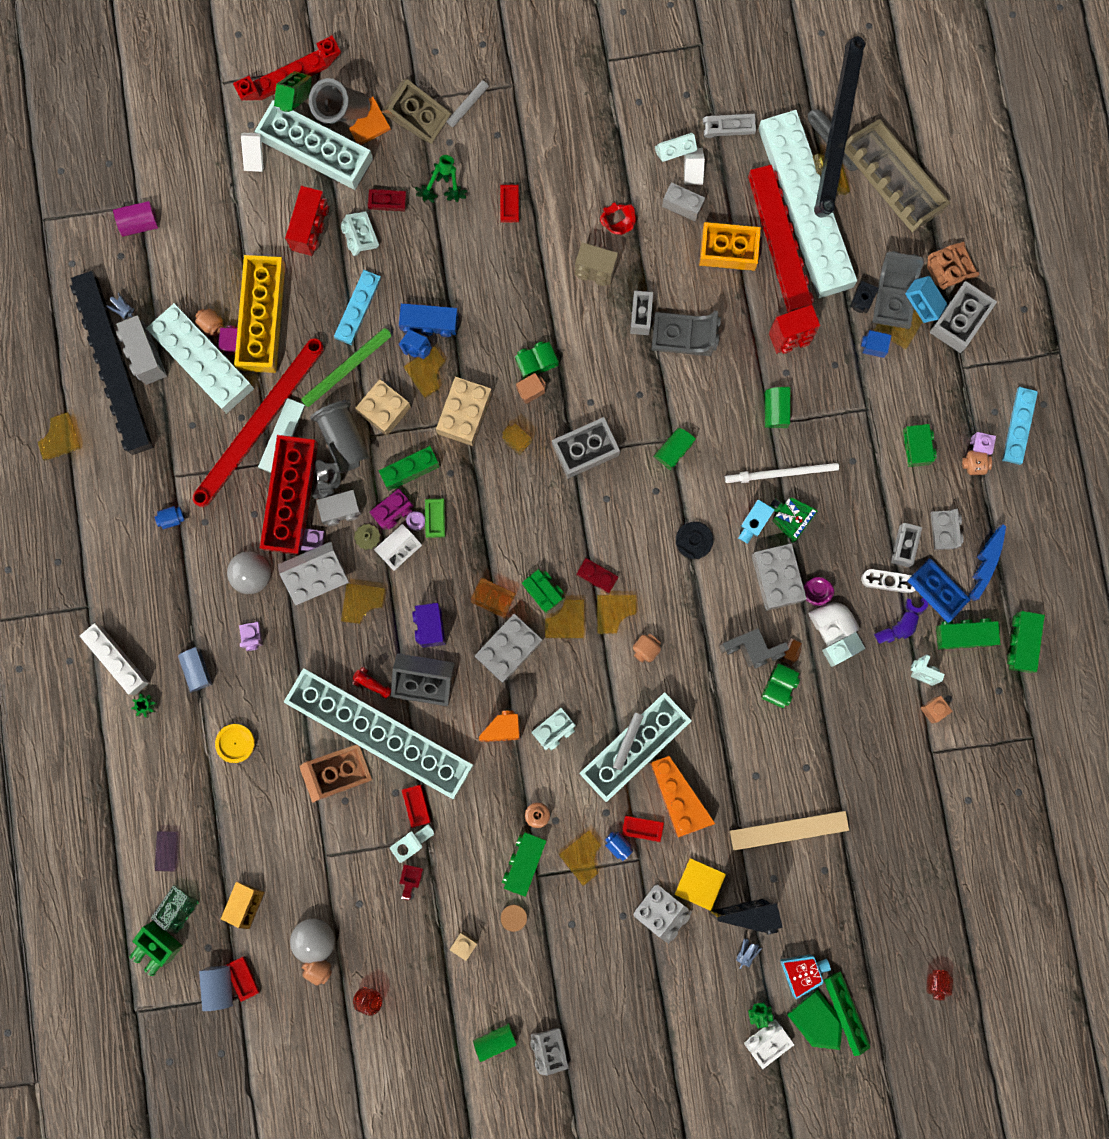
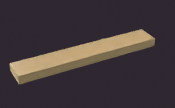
[729,811,849,850]

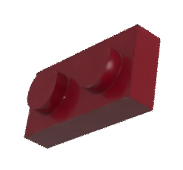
[368,189,407,212]
[576,558,619,594]

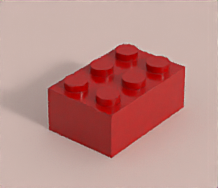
[285,186,329,256]
[768,305,820,354]

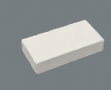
[241,133,264,172]

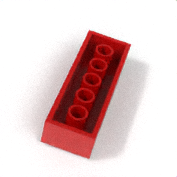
[260,435,319,555]

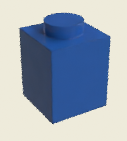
[860,330,892,358]

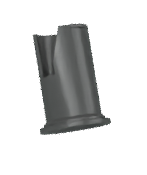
[309,78,370,123]
[310,400,370,473]

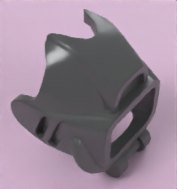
[312,459,340,499]

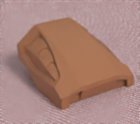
[927,242,980,290]

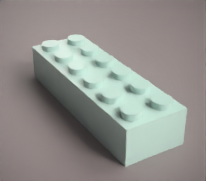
[255,100,373,190]
[146,304,254,414]
[579,692,692,802]

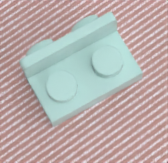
[655,133,697,162]
[341,212,379,256]
[910,654,945,686]
[531,708,576,751]

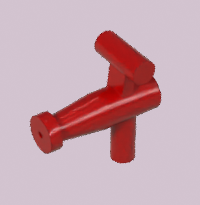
[352,667,391,699]

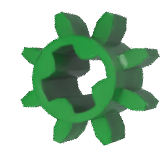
[131,694,157,718]
[748,1003,774,1029]

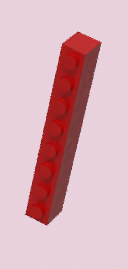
[748,164,814,313]

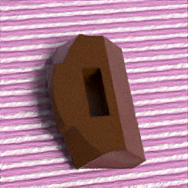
[781,638,802,666]

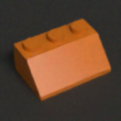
[479,711,521,742]

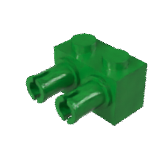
[129,921,183,976]

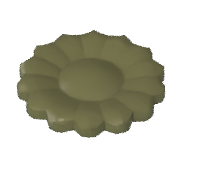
[354,524,381,550]

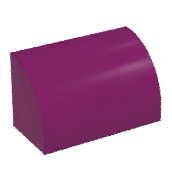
[113,201,158,237]

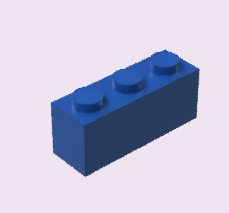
[399,303,458,337]

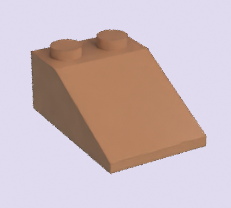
[299,744,372,803]

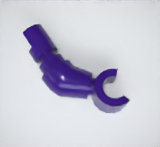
[874,598,928,644]

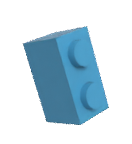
[905,276,948,323]

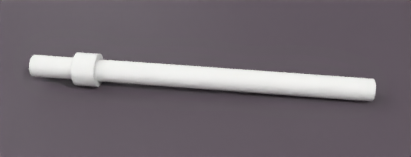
[725,463,839,483]

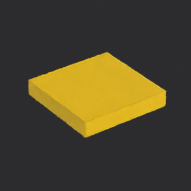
[674,858,726,911]

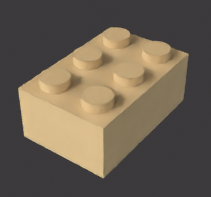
[436,377,492,446]

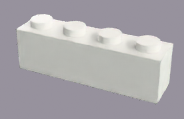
[80,623,149,696]

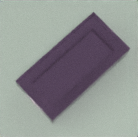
[155,831,178,872]

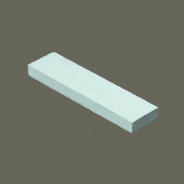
[258,398,306,473]

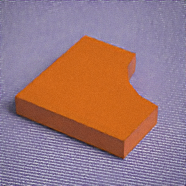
[349,97,391,145]

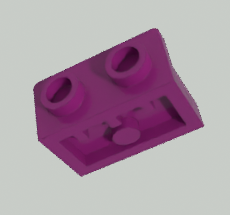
[369,488,414,530]

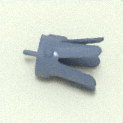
[105,292,134,320]
[736,938,762,969]

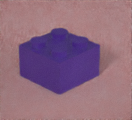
[412,603,446,648]

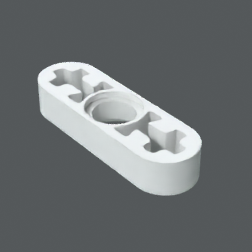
[861,569,915,593]

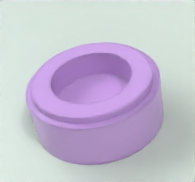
[406,511,425,531]

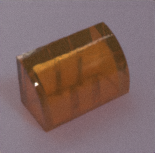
[471,578,516,618]

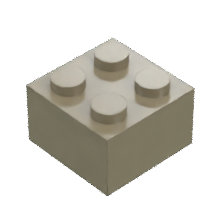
[575,242,618,286]

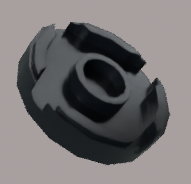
[675,521,713,560]

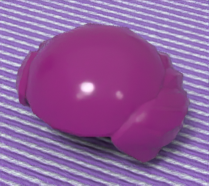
[803,577,835,606]

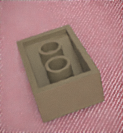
[382,79,451,144]

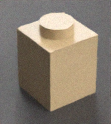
[450,931,478,961]

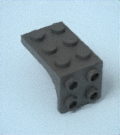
[872,251,924,329]
[651,310,721,356]

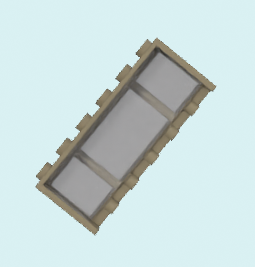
[844,119,951,233]

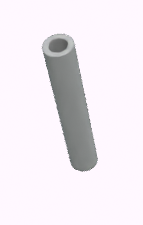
[446,80,489,127]
[613,712,644,771]

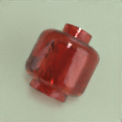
[926,970,953,1001]
[353,987,383,1016]

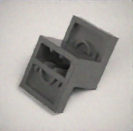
[719,628,789,669]

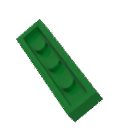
[824,971,871,1056]

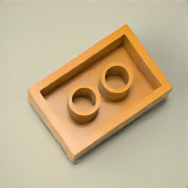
[699,222,761,271]

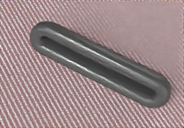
[808,109,858,171]

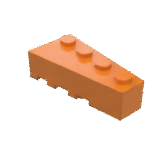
[650,756,715,837]

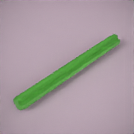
[301,328,391,407]

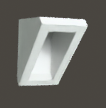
[684,148,704,185]

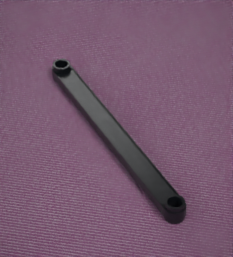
[814,36,865,218]

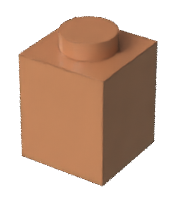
[516,373,546,404]
[920,696,953,724]

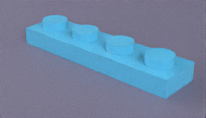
[334,270,381,345]
[1002,387,1038,465]

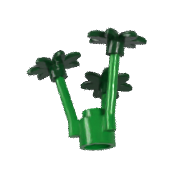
[415,155,467,203]

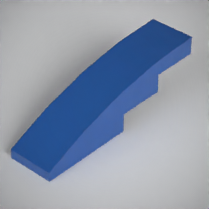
[968,524,1006,601]

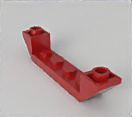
[233,35,341,101]

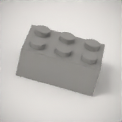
[929,281,997,353]
[116,315,167,385]
[552,417,620,479]
[278,542,349,606]
[752,543,806,611]
[474,614,543,684]

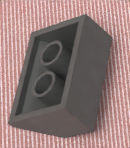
[391,653,454,706]

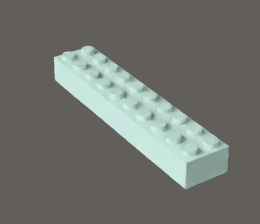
[758,110,857,299]
[284,668,474,799]

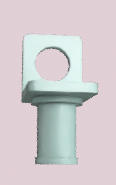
[390,825,434,863]

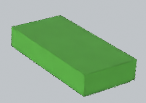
[425,499,445,538]

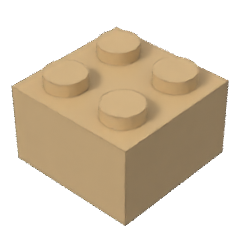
[356,379,411,436]

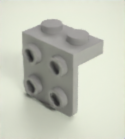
[634,885,692,944]

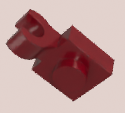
[399,864,423,900]

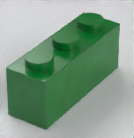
[274,71,312,112]
[378,446,440,491]
[1007,611,1045,673]
[936,618,1001,650]
[502,832,547,897]

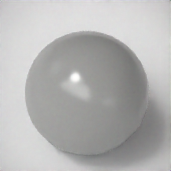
[227,551,271,594]
[290,918,335,963]

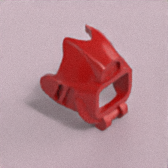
[600,202,635,236]

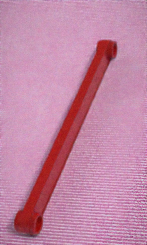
[192,338,324,507]

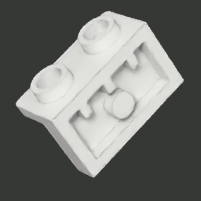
[744,1019,794,1069]

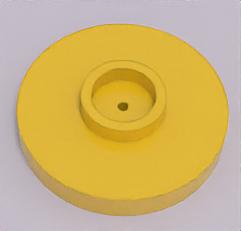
[215,724,255,763]

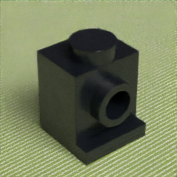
[850,281,879,313]

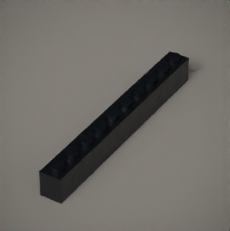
[70,271,154,455]

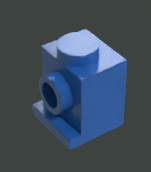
[399,330,432,359]

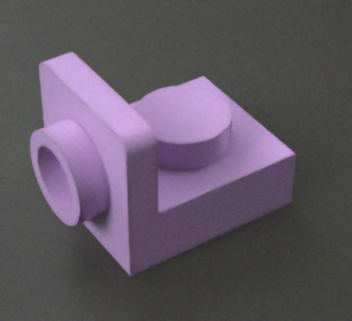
[970,432,996,455]
[300,529,325,553]
[239,622,263,651]

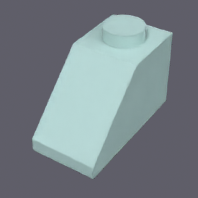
[822,632,865,667]

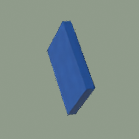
[907,558,971,623]

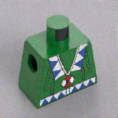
[769,497,818,543]

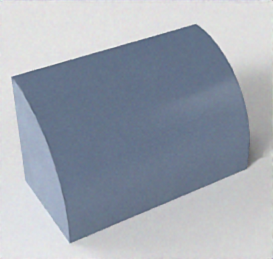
[178,647,212,693]
[199,966,233,1011]

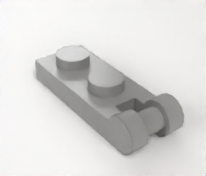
[703,114,756,138]

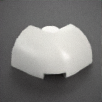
[808,602,860,646]

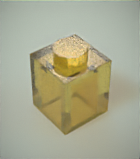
[502,423,532,455]

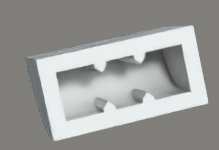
[374,524,422,571]

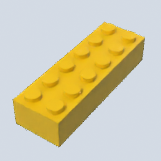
[234,255,286,373]

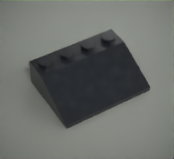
[710,897,783,935]

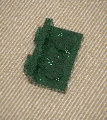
[151,885,199,934]

